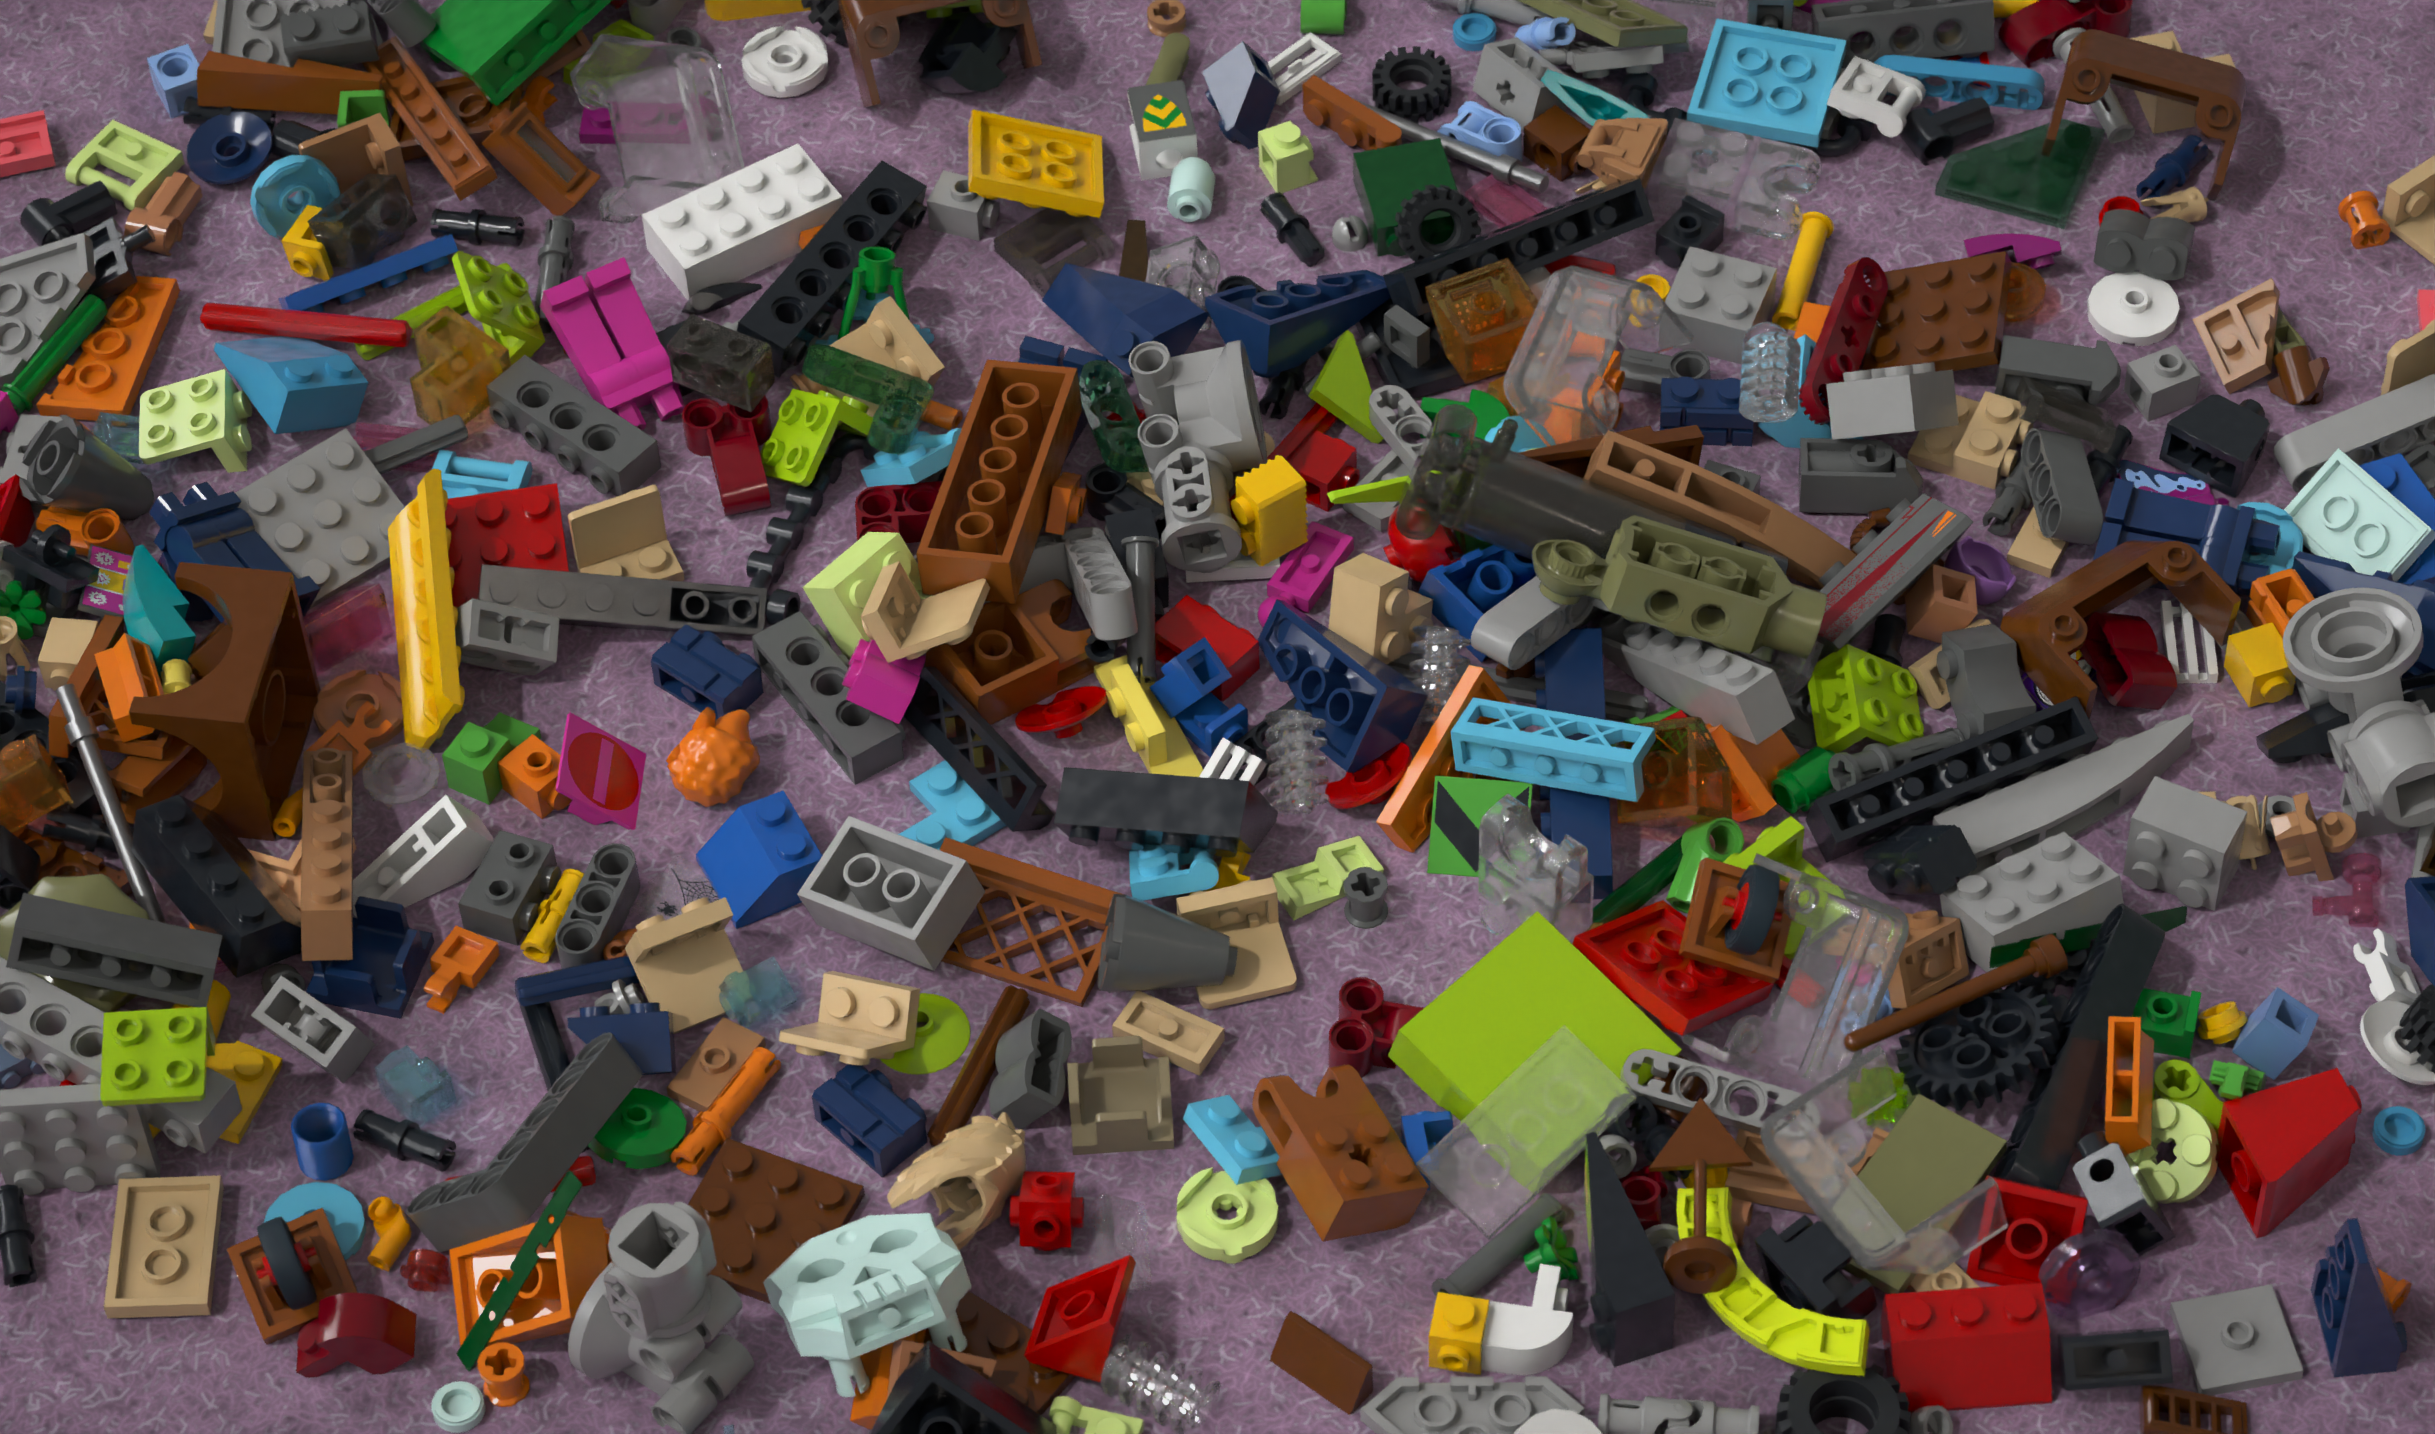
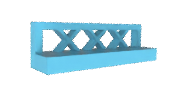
[1450,697,1656,802]

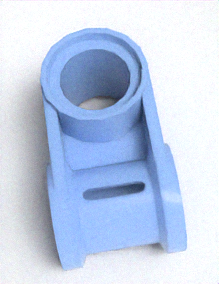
[1437,101,1522,162]

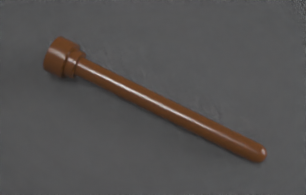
[1844,933,2068,1052]

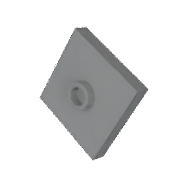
[2169,1284,2303,1396]

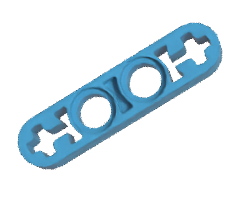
[1875,55,2045,110]

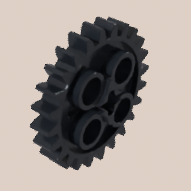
[1896,981,2061,1111]

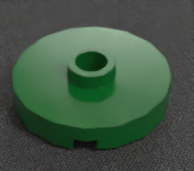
[588,1088,687,1169]

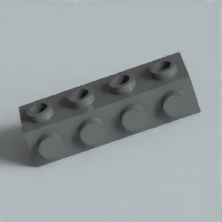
[6,893,222,1007]

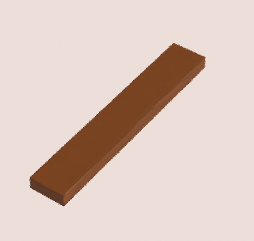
[362,36,498,201]

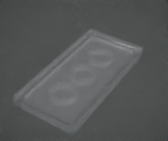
[1416,1025,1637,1240]

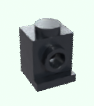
[1655,194,1725,268]

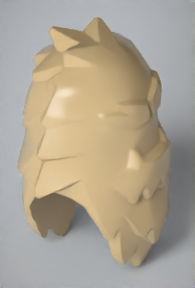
[887,1112,1026,1250]

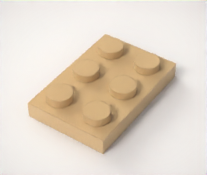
[104,1175,224,1319]

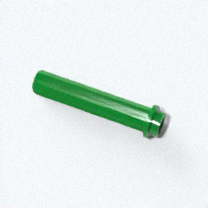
[1,294,108,415]

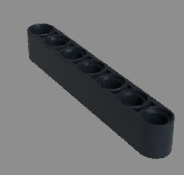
[1993,903,2165,1191]

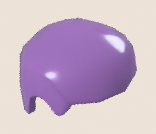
[1945,536,2017,605]

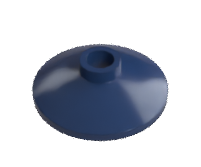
[186,111,273,184]

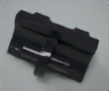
[2,524,99,609]

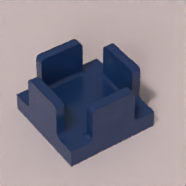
[306,896,434,1019]

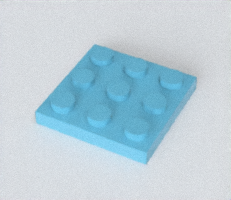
[1687,19,1847,148]

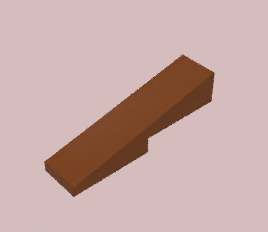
[197,51,383,115]

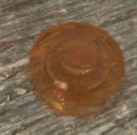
[2005,262,2046,322]

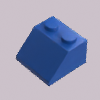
[696,790,822,929]

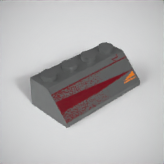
[1808,493,1973,664]

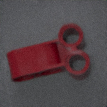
[1998,0,2133,68]
[682,389,772,517]
[1328,977,1424,1078]

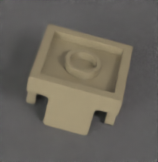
[1067,1036,1174,1155]

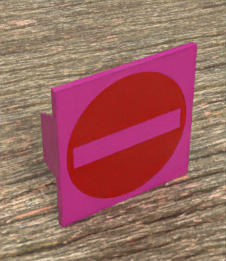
[555,712,646,830]

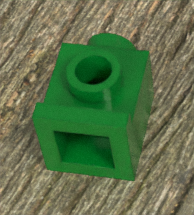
[2131,988,2202,1059]

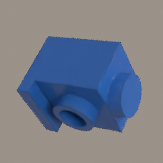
[1149,637,1232,719]

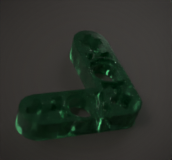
[802,344,934,454]
[1079,360,1179,473]

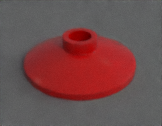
[1015,686,1108,739]
[1325,742,1413,809]

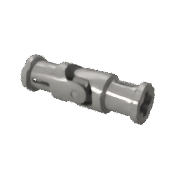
[1598,1393,1760,1434]

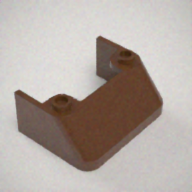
[837,0,1042,108]
[2040,30,2246,201]
[2000,540,2241,720]

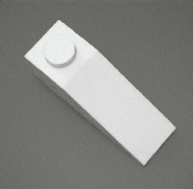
[353,795,494,918]

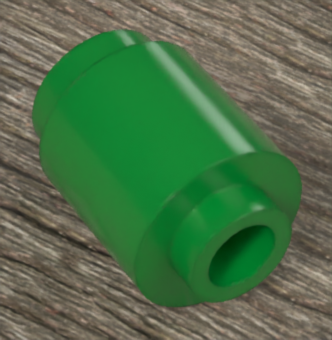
[1771,746,1845,814]

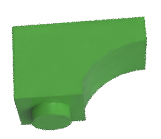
[442,712,541,805]

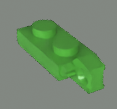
[2209,1060,2267,1099]

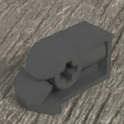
[1994,335,2121,418]
[1798,438,1923,514]

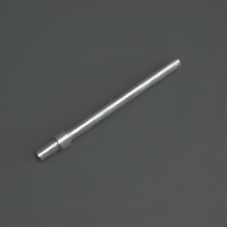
[1351,97,1549,193]
[56,684,166,923]

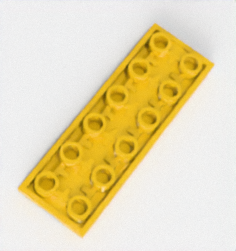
[388,468,465,756]

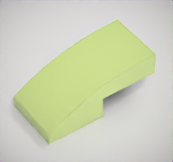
[1272,836,1384,921]

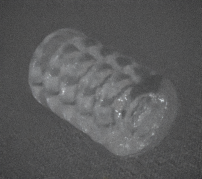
[1739,322,1801,423]
[1409,625,1471,727]
[1265,709,1330,816]
[1101,1333,1221,1434]

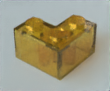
[410,305,511,425]

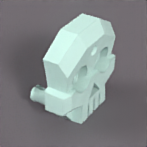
[763,1213,972,1397]

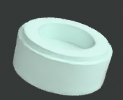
[431,1381,485,1433]

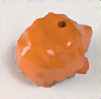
[666,707,760,807]

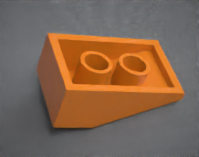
[449,1216,608,1348]

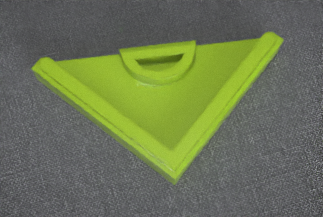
[1308,330,1384,444]

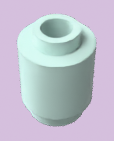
[1167,157,1215,222]

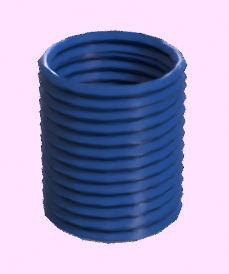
[291,1102,354,1181]

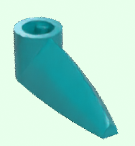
[1540,69,1650,127]

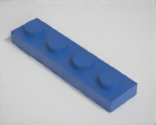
[278,234,458,313]

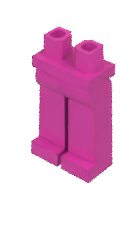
[540,257,685,430]

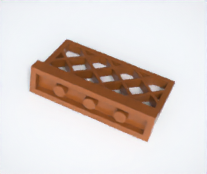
[49,615,199,760]
[939,837,1124,1007]

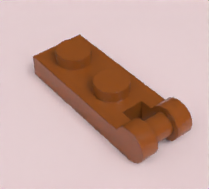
[1302,75,1402,151]

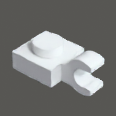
[2353,928,2421,1006]

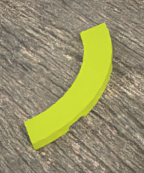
[1676,1187,1870,1376]

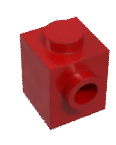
[1290,431,1360,512]

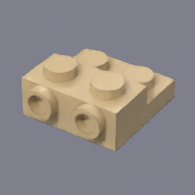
[1908,391,2034,490]

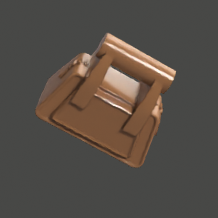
[1576,118,1668,191]

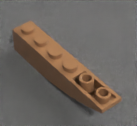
[1579,430,1856,590]
[301,748,353,961]

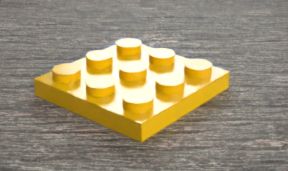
[968,109,1104,218]

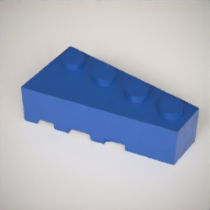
[1418,499,1595,663]

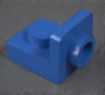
[1174,692,1248,758]
[1400,1111,1453,1191]

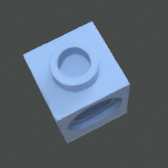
[147,44,199,119]

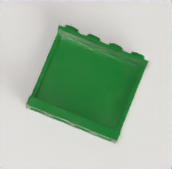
[419,0,612,106]

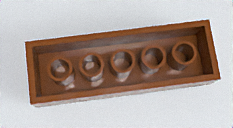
[916,359,1082,604]

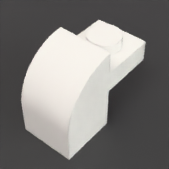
[1482,1264,1573,1375]

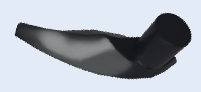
[682,282,763,315]

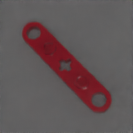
[1798,257,1888,425]

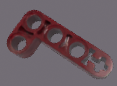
[855,481,942,543]

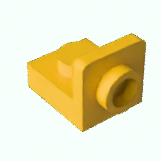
[281,205,334,280]

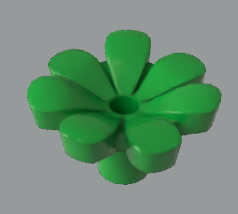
[0,580,46,640]
[1524,1216,1579,1281]

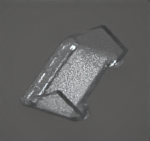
[570,34,745,224]

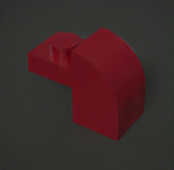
[296,1293,417,1378]

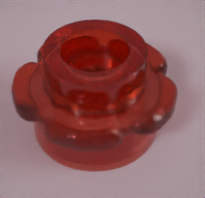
[400,1249,450,1292]

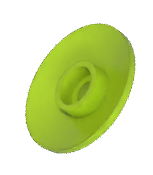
[880,993,970,1075]

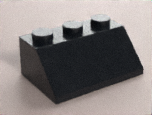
[870,1340,1057,1434]

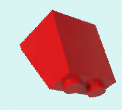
[2215,1068,2362,1238]

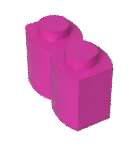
[842,638,926,724]

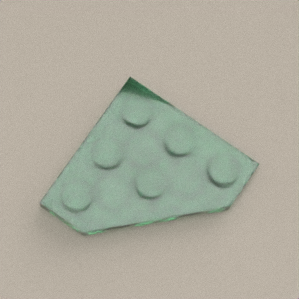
[1935,119,2105,229]

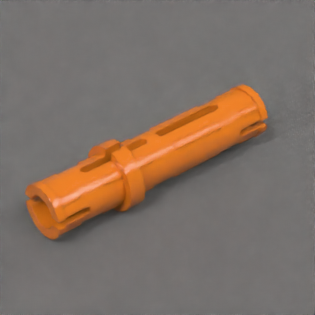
[670,1047,781,1176]

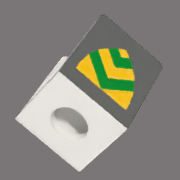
[1127,80,1198,180]

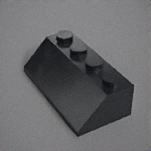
[1054,767,1278,857]
[132,794,302,978]

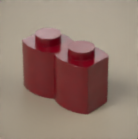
[2080,612,2178,710]

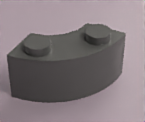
[1937,624,2036,740]

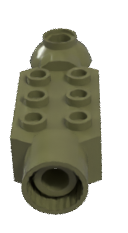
[1532,515,1827,659]

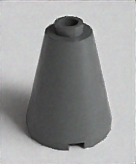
[19,415,154,521]
[1098,893,1238,993]

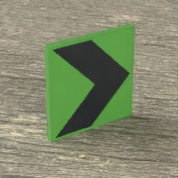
[1427,776,1533,881]

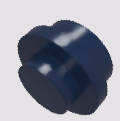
[5,666,37,714]

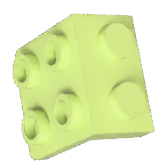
[139,369,252,473]

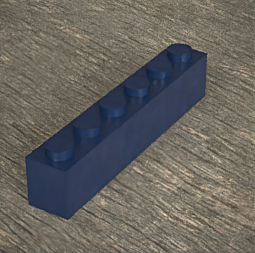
[1535,628,1613,900]

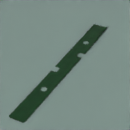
[1989,906,2187,968]
[456,1170,583,1372]

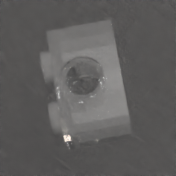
[1146,235,1221,334]

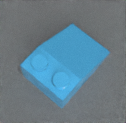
[214,336,369,434]

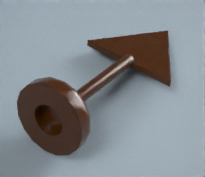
[1649,1097,1753,1294]

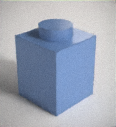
[2232,987,2319,1080]

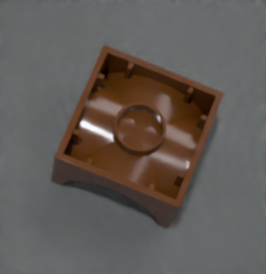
[129,562,321,841]

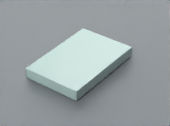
[2284,448,2435,582]

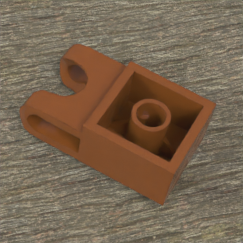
[925,579,1111,725]
[1252,1065,1429,1242]

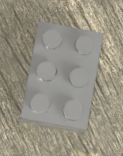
[797,816,985,971]
[1940,832,2124,972]

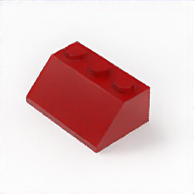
[1880,1283,2052,1414]

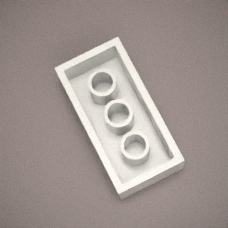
[642,144,843,300]

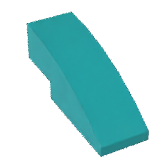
[122,545,196,677]

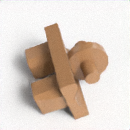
[2270,792,2358,881]

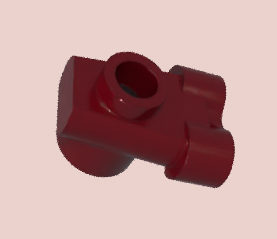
[1619,1165,1668,1231]

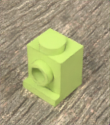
[1258,121,1318,193]

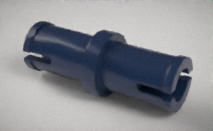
[2136,135,2209,207]

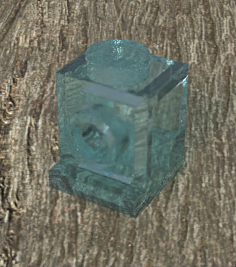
[375,1045,457,1127]

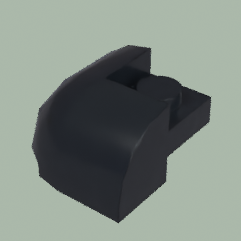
[918,12,1018,95]

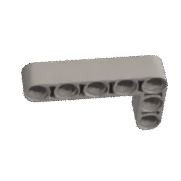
[2273,373,2435,492]
[984,527,1138,640]

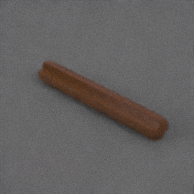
[928,985,1030,1147]

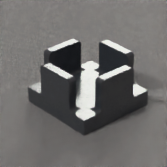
[1754,1215,1878,1320]

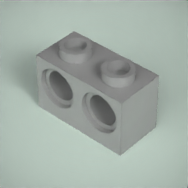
[455,598,560,675]

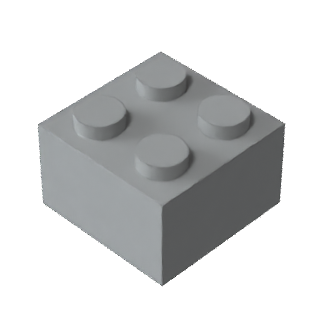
[1660,246,1777,366]
[1826,362,1959,440]
[2123,776,2247,911]

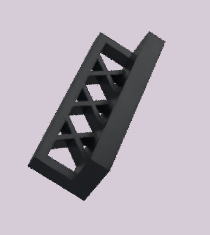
[904,666,1054,832]

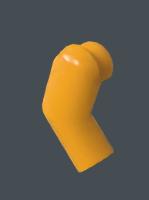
[272,787,303,837]
[367,1196,412,1272]

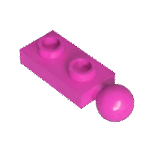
[1257,521,1354,628]

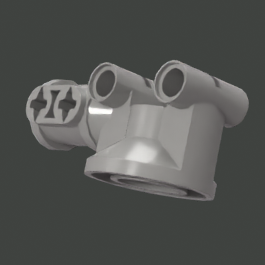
[1129,340,1267,573]
[2283,588,2435,828]
[568,1201,755,1434]

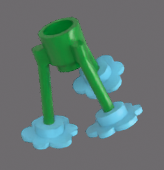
[815,247,935,352]

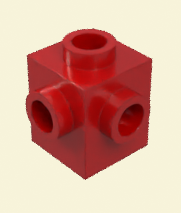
[1010,1171,1084,1251]

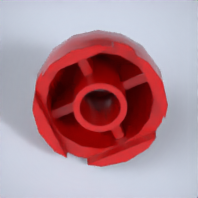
[1383,501,1463,583]

